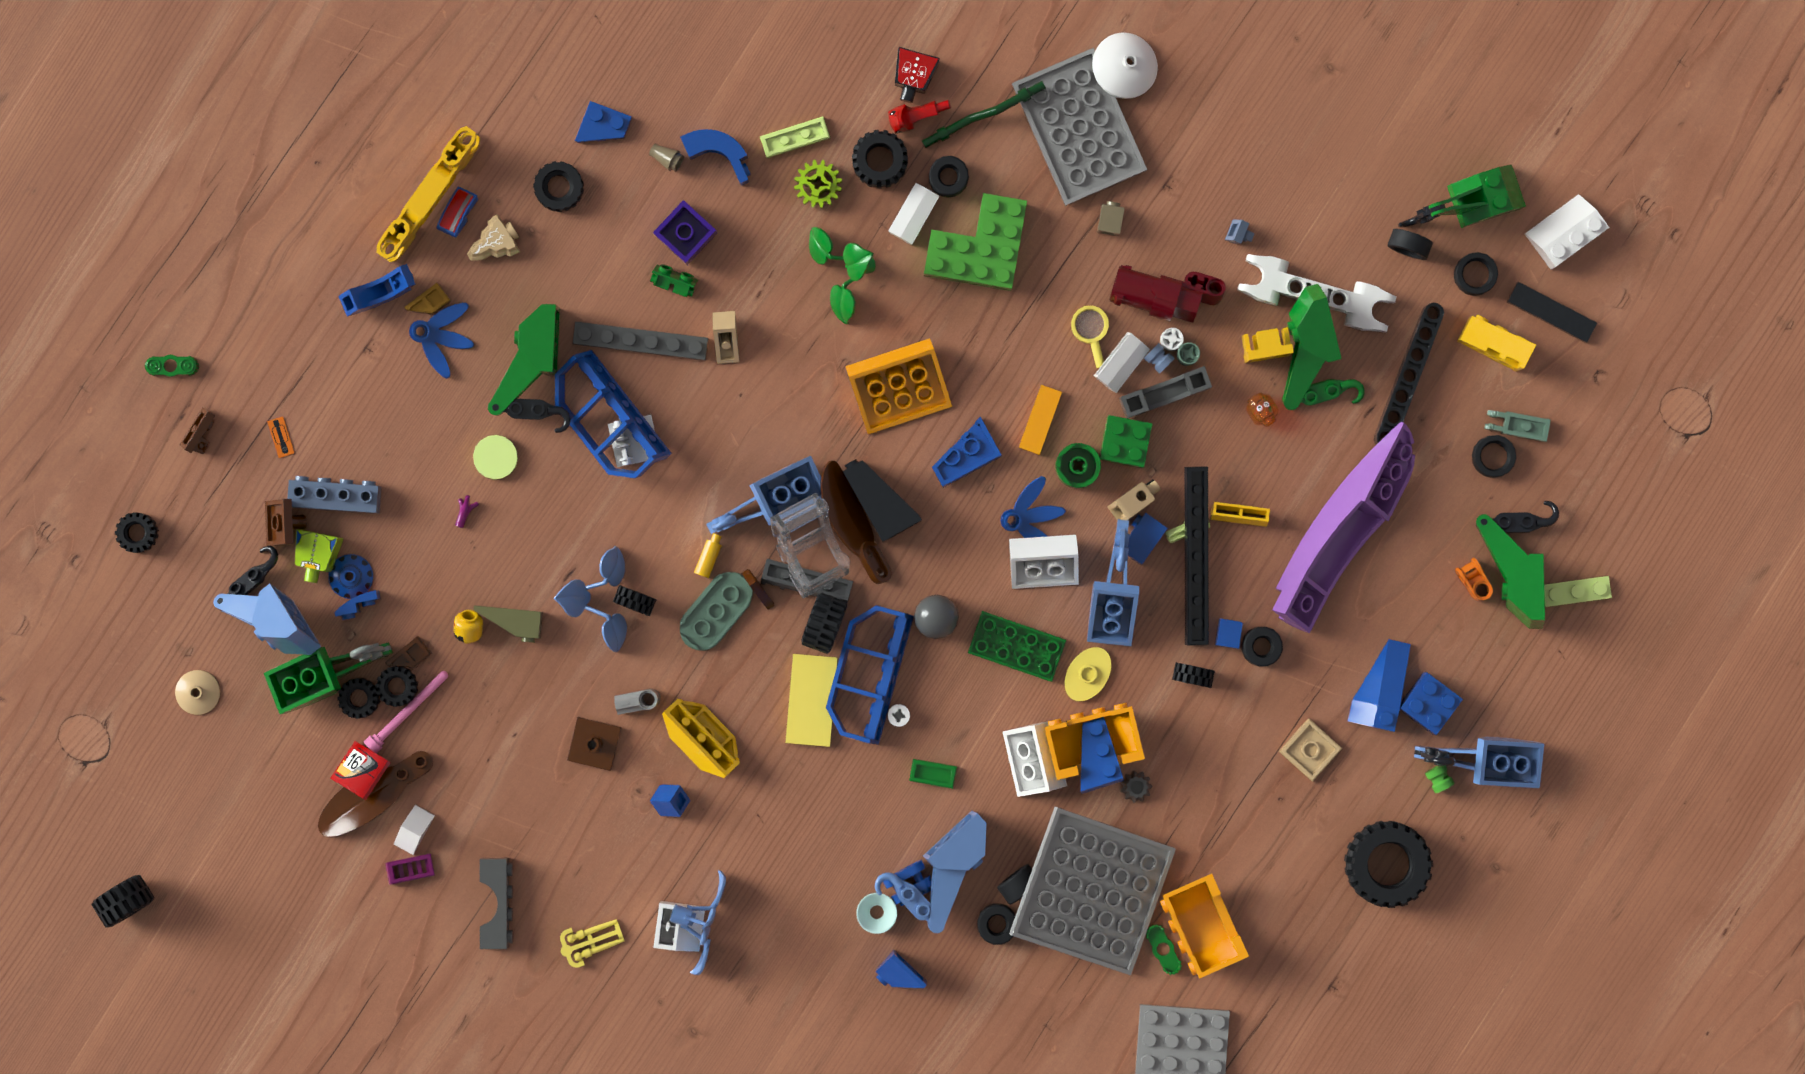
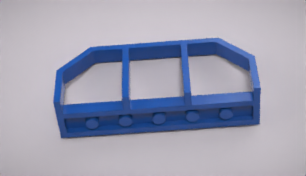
[555,350,672,478]
[826,605,914,745]

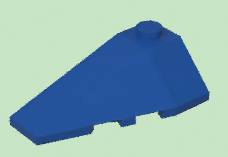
[1348,639,1411,732]

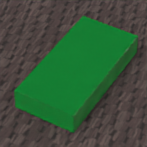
[909,759,957,789]

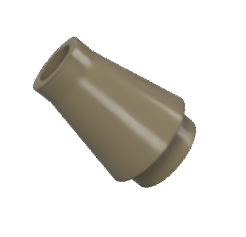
[649,143,684,172]

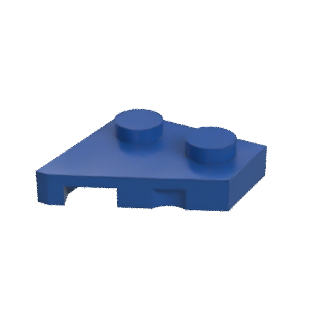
[575,101,632,143]

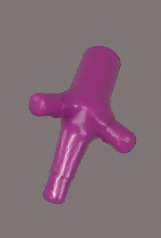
[455,495,479,528]

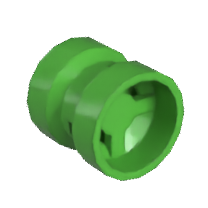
[1425,765,1455,793]

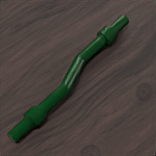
[922,81,1046,148]

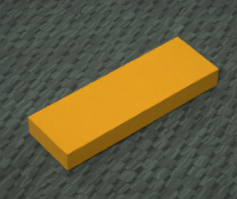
[1018,385,1062,455]

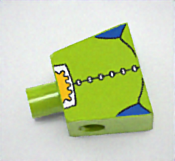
[295,529,344,583]

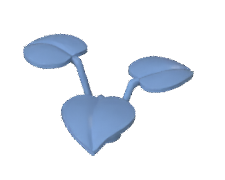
[554,546,627,652]
[670,870,726,975]

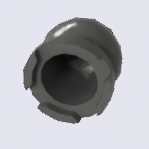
[914,594,959,639]

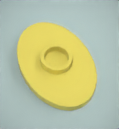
[1065,647,1111,701]

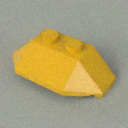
[662,699,740,778]

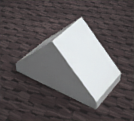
[394,805,435,855]

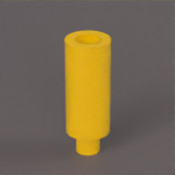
[694,533,722,578]

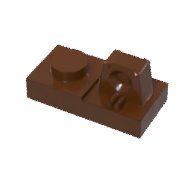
[180,407,215,454]

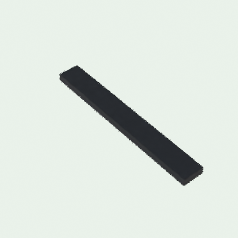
[1184,466,1209,646]

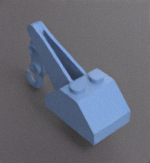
[706,456,822,534]
[1087,519,1139,646]
[875,811,987,933]

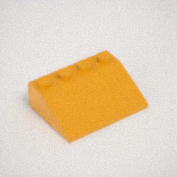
[845,338,952,434]

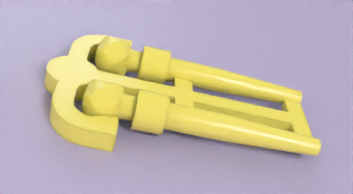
[560,919,625,968]

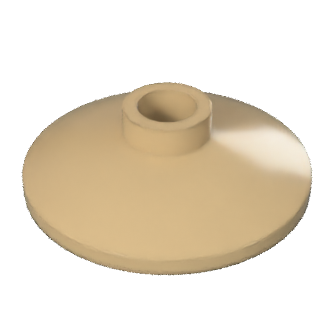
[175,670,220,715]

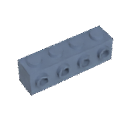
[287,476,381,513]

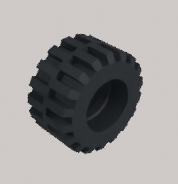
[852,130,908,189]
[801,592,847,654]
[91,875,155,928]

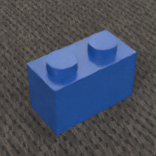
[1127,513,1168,565]

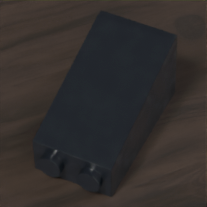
[843,459,922,542]

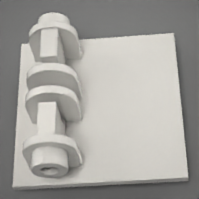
[608,415,655,467]

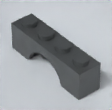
[1119,366,1212,419]
[480,858,513,949]

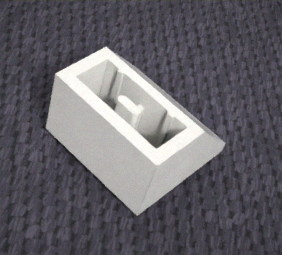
[653,901,705,952]

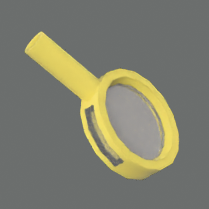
[1071,305,1109,368]

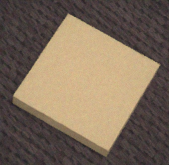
[1279,718,1342,782]

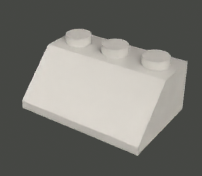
[1525,194,1610,270]
[1009,535,1079,589]
[1003,721,1067,797]

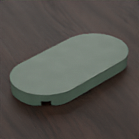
[680,572,753,651]

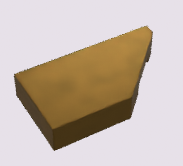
[404,283,451,314]

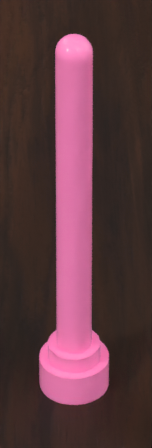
[364,671,448,754]

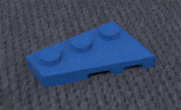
[932,417,1002,488]
[1081,717,1124,794]

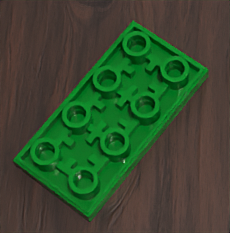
[968,611,1066,682]

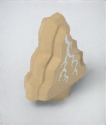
[467,214,520,261]

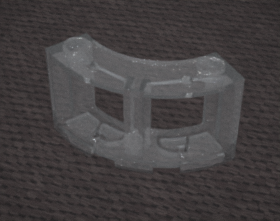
[770,493,851,599]

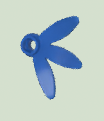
[409,302,474,379]
[1000,476,1066,538]

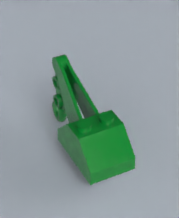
[1282,284,1365,410]

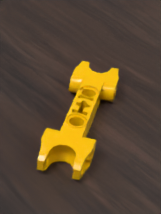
[376,126,480,263]

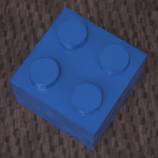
[1400,672,1463,735]

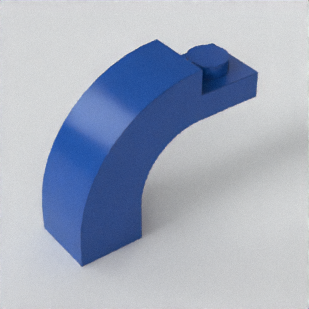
[680,129,751,186]
[338,264,416,317]

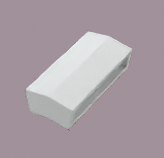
[889,183,939,245]
[1094,332,1150,393]

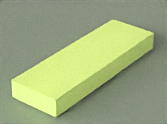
[760,117,830,158]

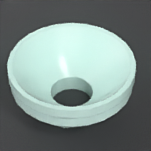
[856,893,897,934]

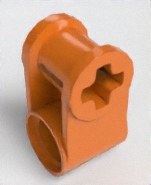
[1455,557,1493,601]

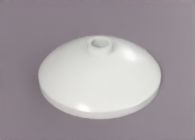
[1092,33,1158,99]

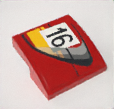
[330,741,391,800]

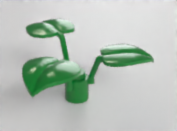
[809,227,876,324]

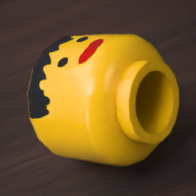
[453,610,483,644]

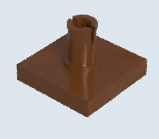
[265,499,307,546]
[567,717,622,771]

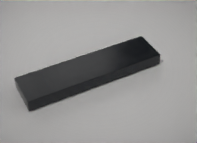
[1507,282,1597,343]

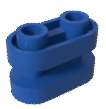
[883,860,932,906]

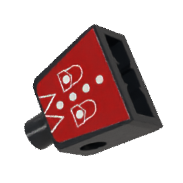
[895,47,940,103]

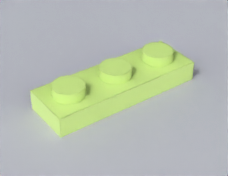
[1544,576,1612,607]

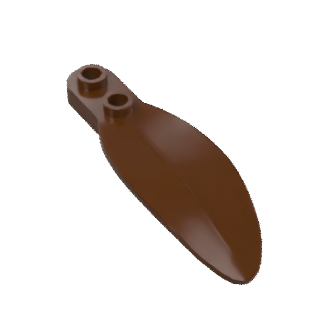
[821,461,892,584]
[318,751,433,837]

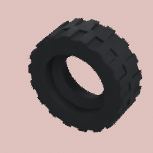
[533,161,584,212]

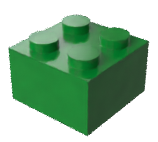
[1099,415,1153,468]

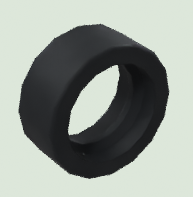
[1388,229,1433,260]
[1454,252,1498,296]
[1472,435,1516,478]

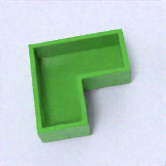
[924,193,1027,291]

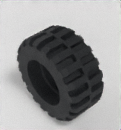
[1344,821,1433,908]

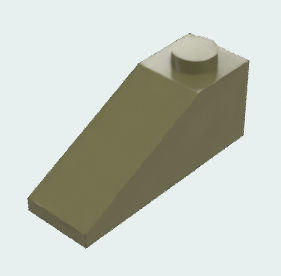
[474,606,543,643]

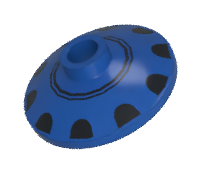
[329,554,373,599]

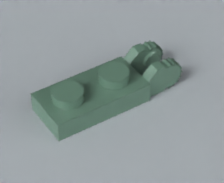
[1484,410,1551,442]

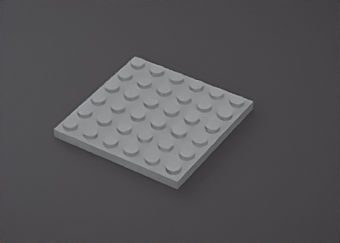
[1009,806,1176,975]

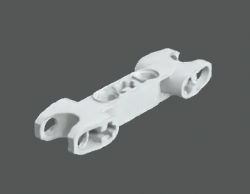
[1237,254,1397,333]

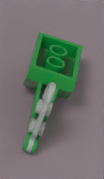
[264,642,393,714]

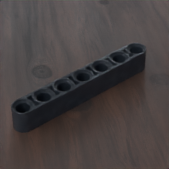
[1374,303,1444,445]

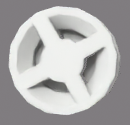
[1160,328,1183,351]
[888,704,910,727]

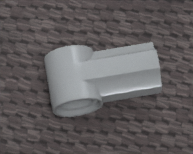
[614,688,660,715]

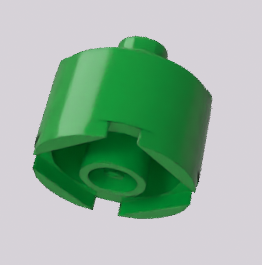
[1055,443,1101,489]

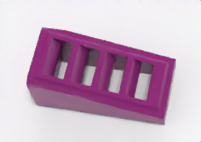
[385,854,435,885]

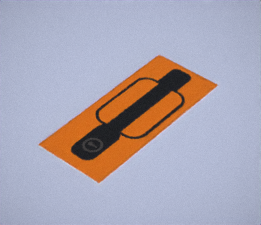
[267,416,294,458]

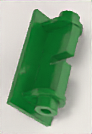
[650,264,698,297]

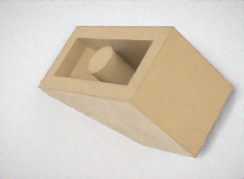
[713,311,739,364]

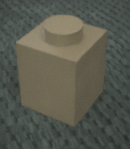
[1097,201,1124,237]

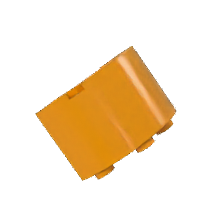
[1044,702,1145,780]
[1160,874,1249,979]

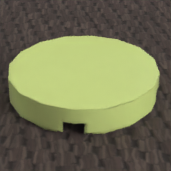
[473,435,518,480]

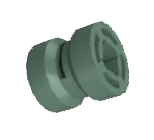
[1176,342,1200,366]

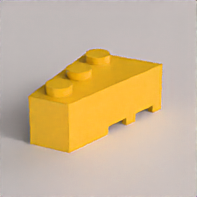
[1457,315,1536,372]

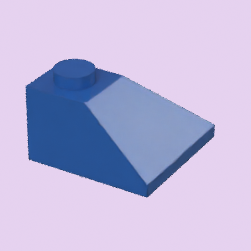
[876,950,927,988]

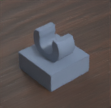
[1225,219,1254,244]

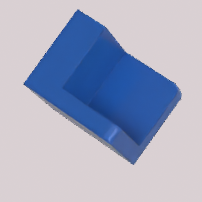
[1215,619,1243,649]
[650,785,691,817]

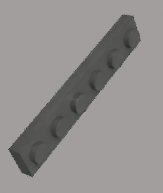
[573,322,708,361]

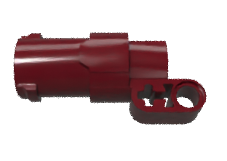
[1109,265,1226,323]

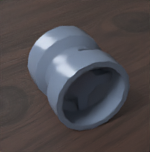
[1143,343,1175,374]

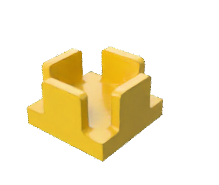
[1242,327,1294,363]

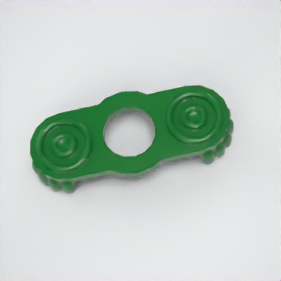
[145,354,199,377]
[1146,924,1182,975]

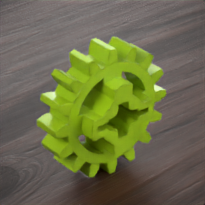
[794,160,842,209]

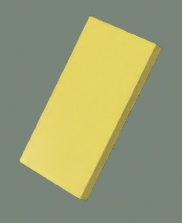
[785,654,838,747]

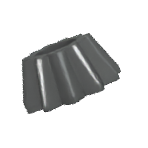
[1121,771,1152,803]

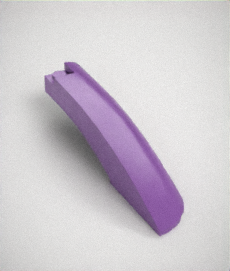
[1272,422,1415,633]

